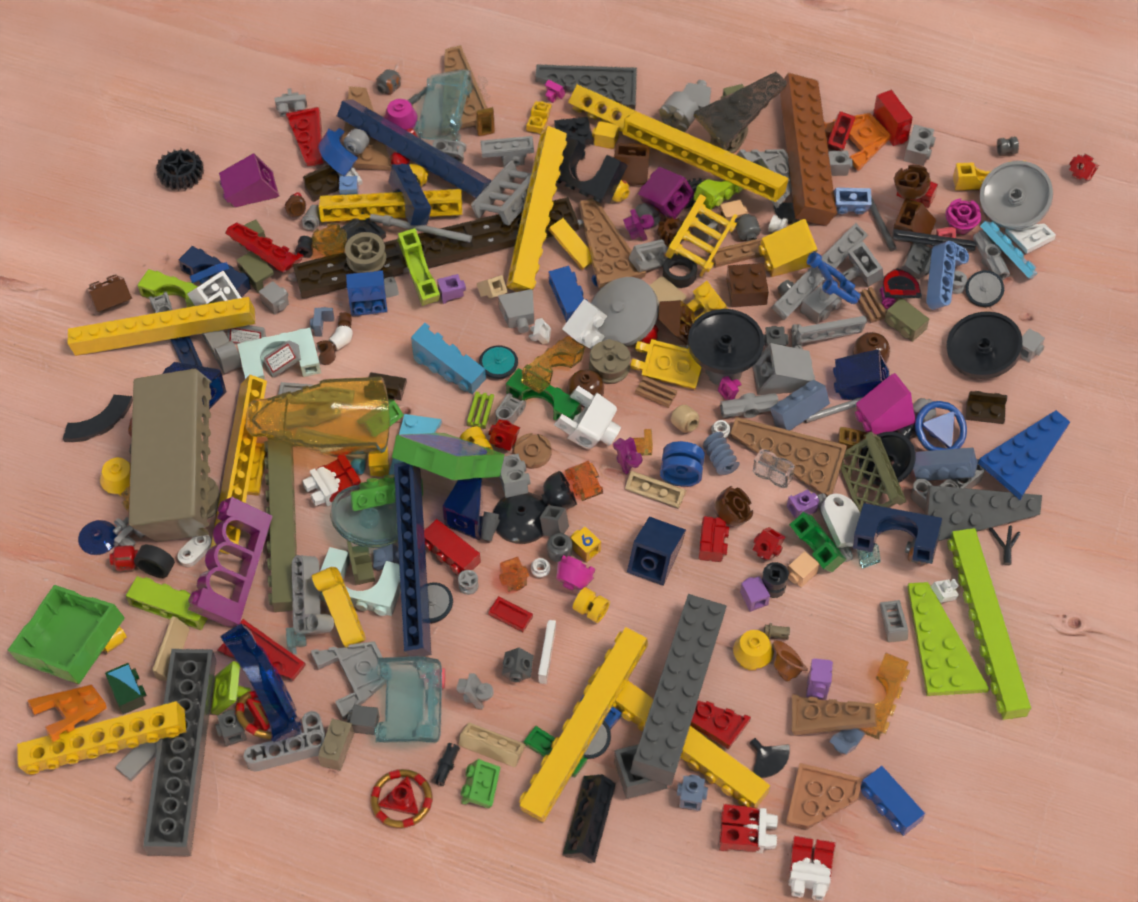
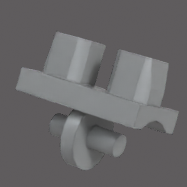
[275,88,307,117]
[113,517,145,547]
[457,673,494,709]

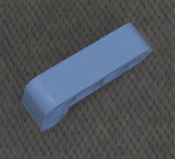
[926,241,969,310]

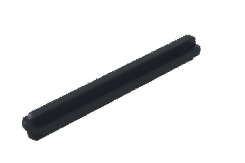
[891,229,976,251]

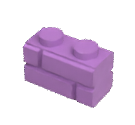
[806,658,833,700]

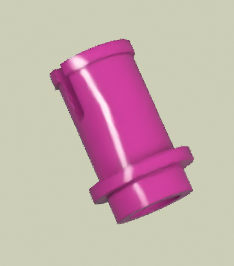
[879,287,896,310]

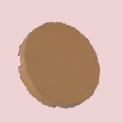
[514,433,552,469]

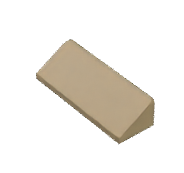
[625,471,687,508]
[153,617,190,681]
[459,723,526,767]

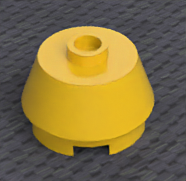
[100,457,131,496]
[733,630,774,670]

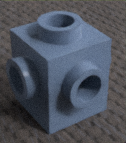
[677,775,708,811]

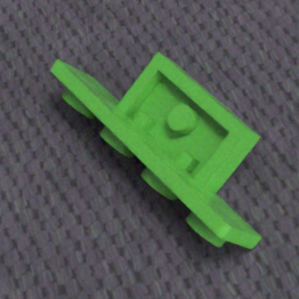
[351,474,423,511]

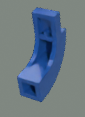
[318,127,358,176]

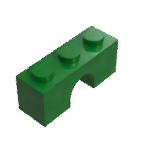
[789,512,847,572]

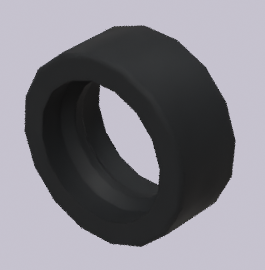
[663,253,697,288]
[134,544,175,578]

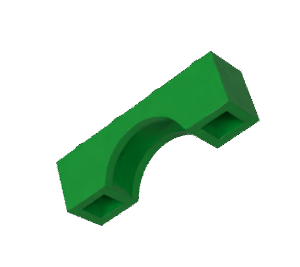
[506,368,582,421]

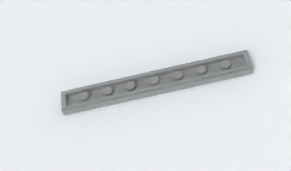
[771,223,868,320]

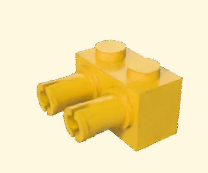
[686,281,728,323]

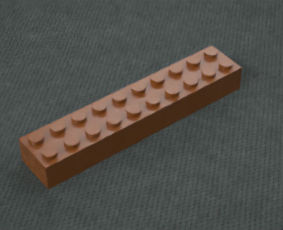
[779,73,837,226]

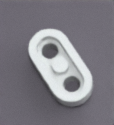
[178,535,212,567]

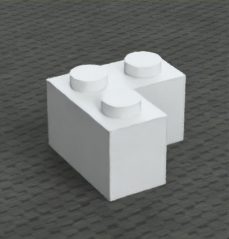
[187,271,241,306]
[562,299,607,349]

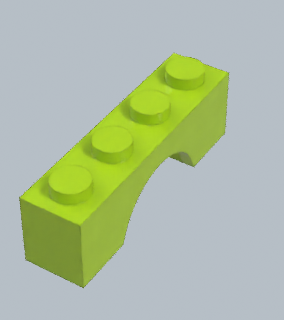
[693,179,743,210]
[398,228,440,306]
[138,269,212,307]

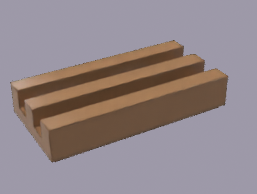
[857,287,886,323]
[635,376,677,408]

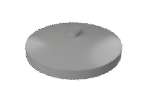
[980,161,1053,230]
[591,277,659,347]

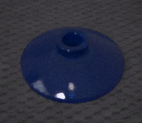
[78,520,118,555]

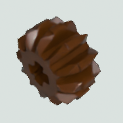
[657,217,684,246]

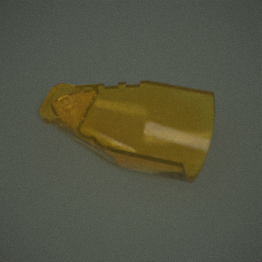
[245,377,390,456]

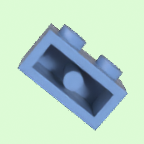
[834,188,872,214]

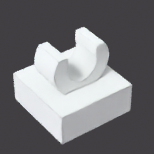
[529,318,551,345]
[930,579,959,603]

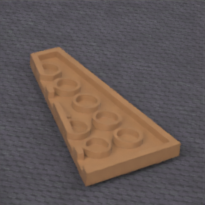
[442,45,487,134]
[342,86,392,171]
[579,198,646,288]
[730,417,847,497]

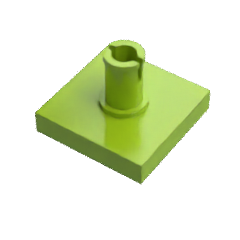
[211,661,251,715]

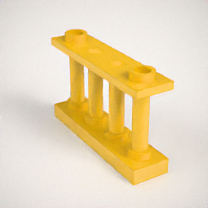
[665,194,737,277]

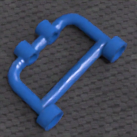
[807,252,861,304]

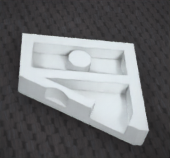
[1005,223,1056,254]

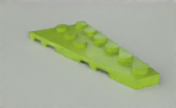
[907,582,989,696]

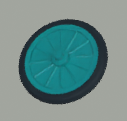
[479,345,518,379]

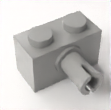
[842,242,884,286]
[801,281,842,324]

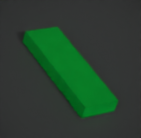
[524,726,587,778]

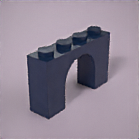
[853,503,942,564]

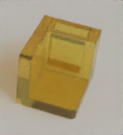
[633,429,653,456]

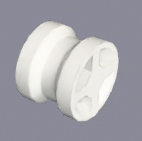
[768,215,788,233]

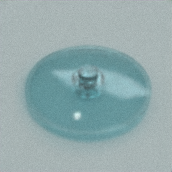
[330,484,398,548]

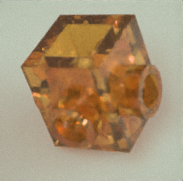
[499,557,529,592]

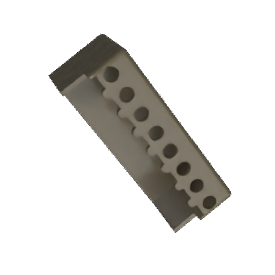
[129,369,212,542]

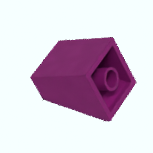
[219,153,280,207]
[638,167,695,219]

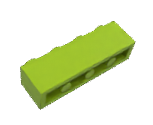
[126,576,208,631]

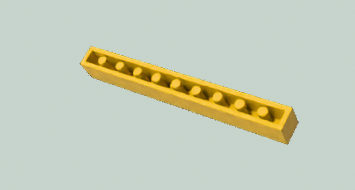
[623,111,789,202]
[506,126,567,292]
[68,297,256,356]
[210,375,267,554]
[519,627,648,823]
[588,663,770,808]

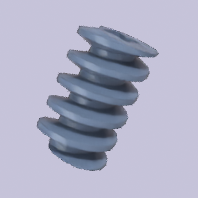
[703,431,740,475]

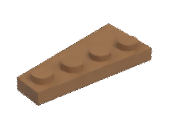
[792,695,876,735]

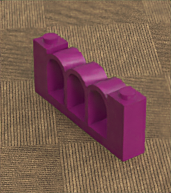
[188,497,272,628]

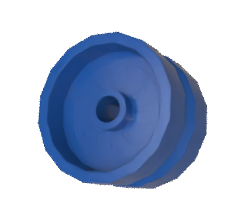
[660,441,705,487]

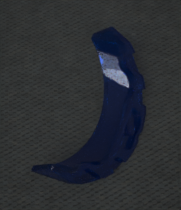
[220,624,302,742]

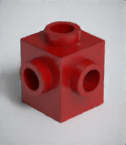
[1069,154,1100,181]
[488,419,520,451]
[752,527,786,560]

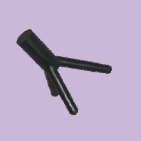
[989,525,1021,565]

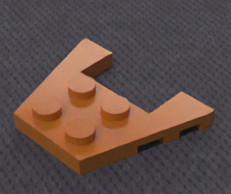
[824,113,891,171]
[27,684,107,742]

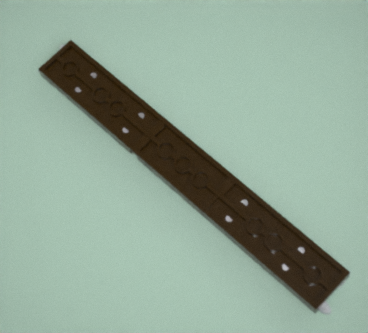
[288,197,583,299]

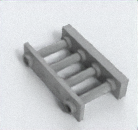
[471,160,532,225]

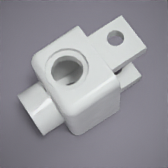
[554,386,621,450]

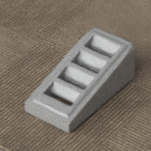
[880,600,909,642]

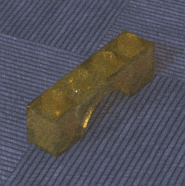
[521,335,585,393]
[859,653,910,740]

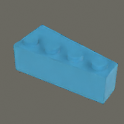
[411,323,486,394]

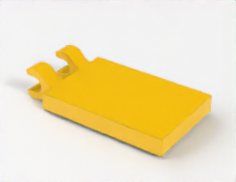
[630,339,702,390]

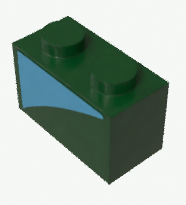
[105,663,147,715]

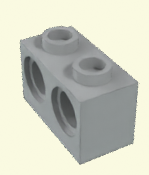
[904,124,936,166]
[499,454,531,498]

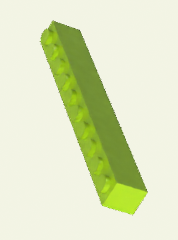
[947,528,1031,720]

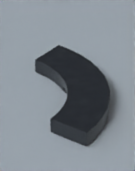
[63,394,133,442]

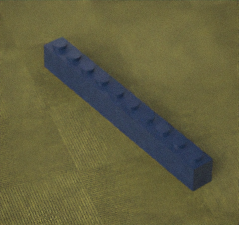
[336,99,492,198]
[394,462,432,658]

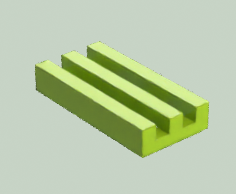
[467,391,494,429]

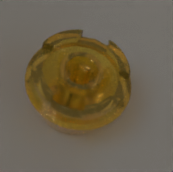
[312,223,347,257]

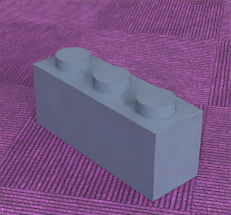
[770,379,830,430]
[913,447,978,481]

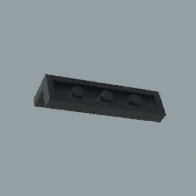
[562,774,616,863]

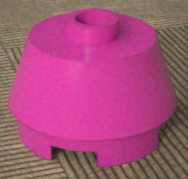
[384,99,418,130]
[945,198,981,234]
[556,555,596,591]

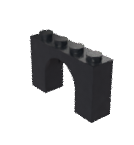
[556,136,628,204]

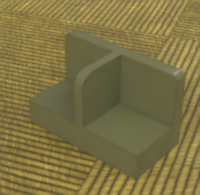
[236,251,274,293]
[347,540,375,585]

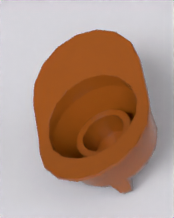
[773,640,808,682]

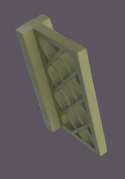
[841,432,906,513]

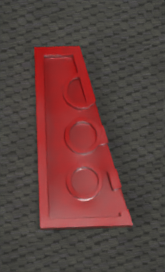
[286,107,324,166]
[225,222,304,273]
[217,619,306,681]
[690,700,751,750]

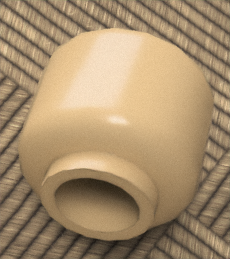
[671,405,699,433]

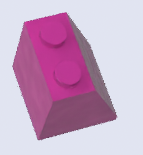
[855,373,915,435]

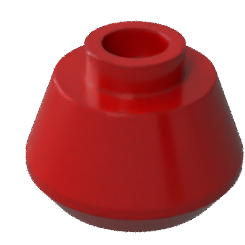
[390,152,410,165]

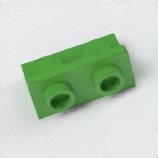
[461,759,501,809]

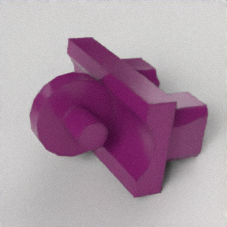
[623,209,654,241]
[613,437,643,475]

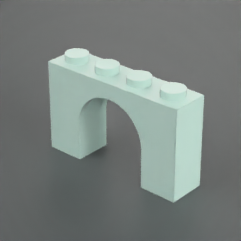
[237,328,321,380]
[320,547,401,616]

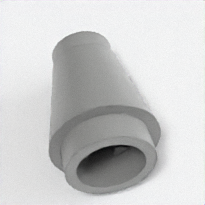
[302,205,320,230]

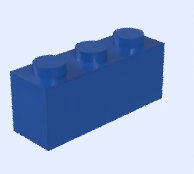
[548,266,588,323]
[860,766,926,836]

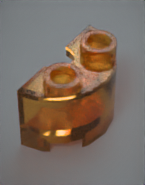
[565,460,603,501]

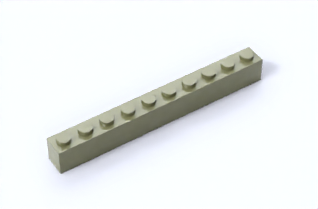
[264,431,297,612]

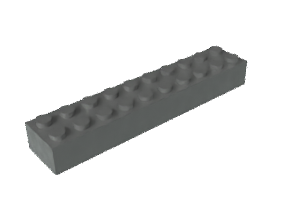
[630,594,727,786]
[143,649,217,856]

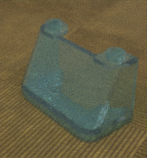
[416,69,473,141]
[375,656,442,743]

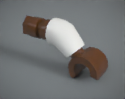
[316,312,353,365]

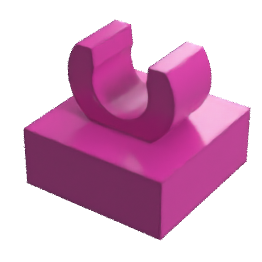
[545,79,566,103]
[718,376,742,400]

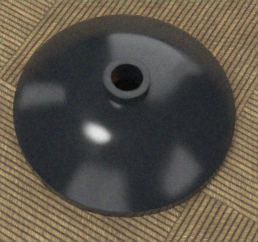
[859,432,916,486]
[493,492,548,544]

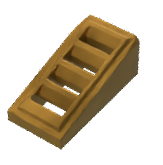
[475,107,495,136]
[838,427,868,450]

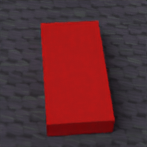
[488,596,533,632]

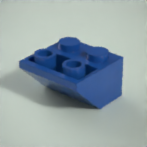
[346,271,388,316]

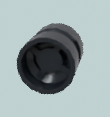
[762,562,789,598]

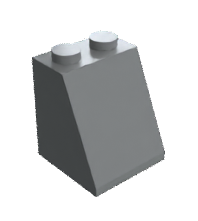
[753,343,815,395]

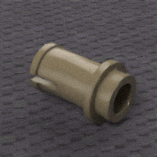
[764,623,790,640]

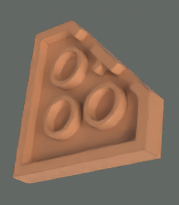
[786,763,862,829]

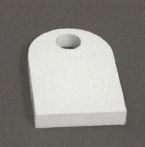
[821,494,860,548]

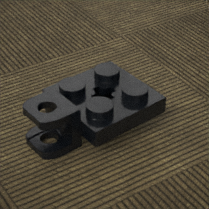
[554,117,593,160]

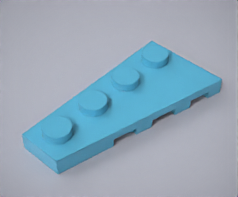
[980,221,1038,278]
[389,414,442,475]

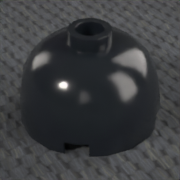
[541,471,577,510]

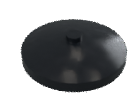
[688,309,764,375]
[947,311,1023,379]

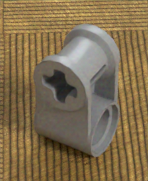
[433,139,467,163]
[149,292,172,313]
[496,393,526,424]

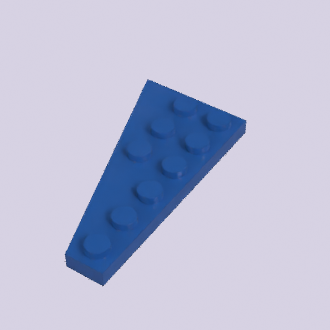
[978,410,1070,500]

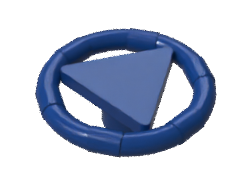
[915,401,967,451]

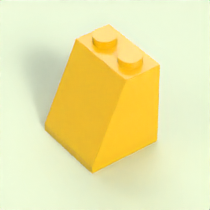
[758,219,818,277]

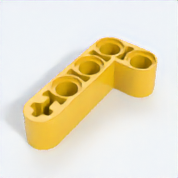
[312,567,366,648]

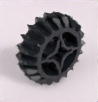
[156,148,204,191]

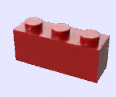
[424,519,481,575]

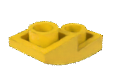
[526,101,552,133]

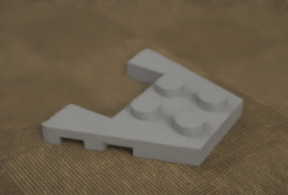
[737,149,792,208]
[311,641,392,720]

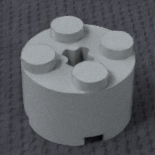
[659,91,699,132]

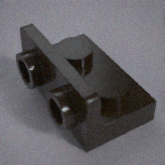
[303,165,340,201]
[364,372,407,400]
[966,391,1007,424]

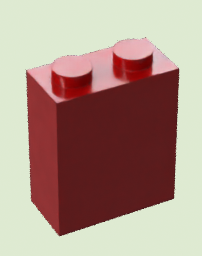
[873,89,913,146]

